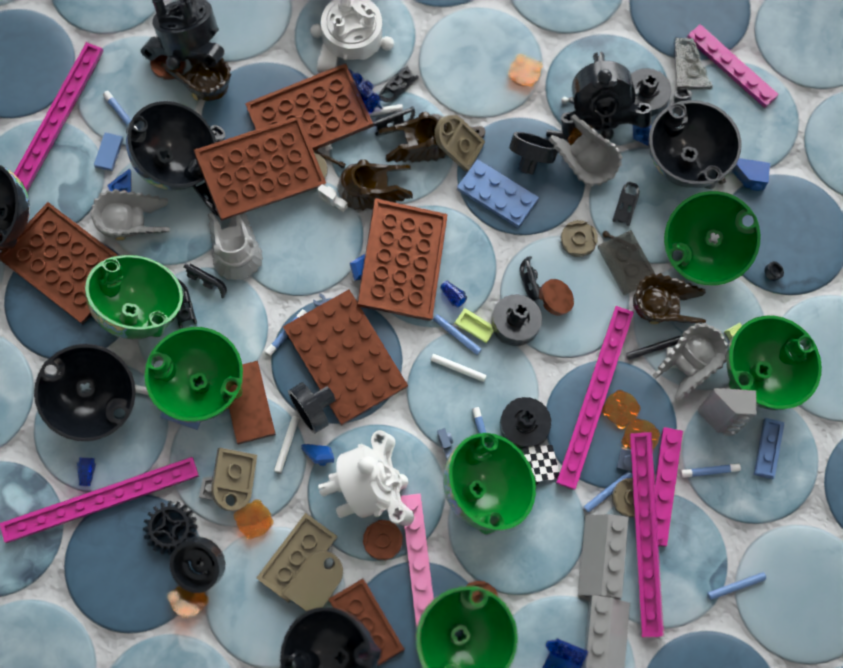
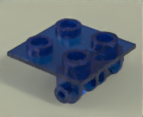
[348,69,383,113]
[542,638,589,668]

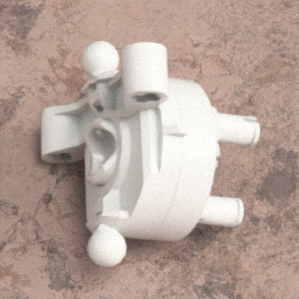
[310,0,394,72]
[318,430,414,526]

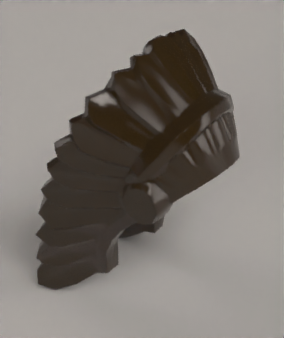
[378,111,448,163]
[337,159,413,211]

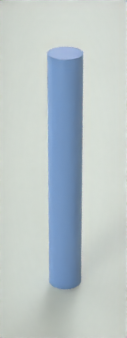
[433,314,482,355]
[583,471,633,513]
[707,572,767,600]

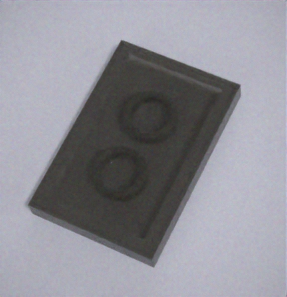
[598,230,656,295]

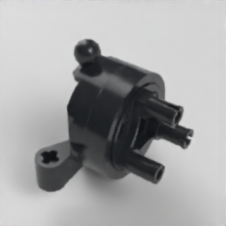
[141,0,225,70]
[561,52,652,140]

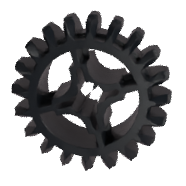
[143,501,198,556]

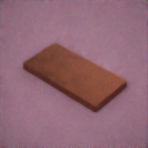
[228,360,276,444]
[328,578,405,666]

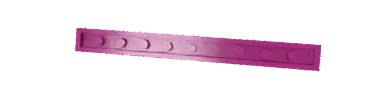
[14,42,104,192]
[556,306,634,490]
[630,432,664,637]
[0,457,199,543]

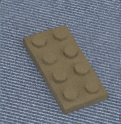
[256,513,338,603]

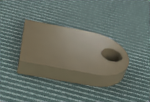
[435,115,485,171]
[211,448,257,511]
[282,551,343,611]

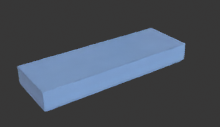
[753,418,785,479]

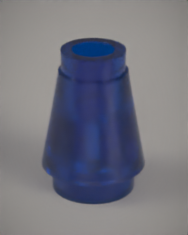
[440,280,467,308]
[76,457,97,486]

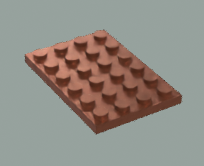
[245,63,374,151]
[194,116,326,221]
[357,198,448,321]
[0,202,118,325]
[283,289,408,426]

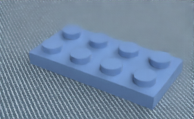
[457,159,539,228]

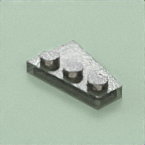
[674,38,713,90]

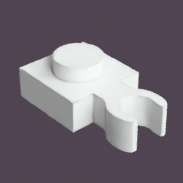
[317,184,348,212]

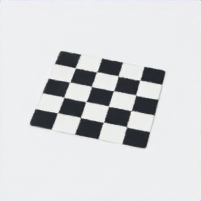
[522,445,559,482]

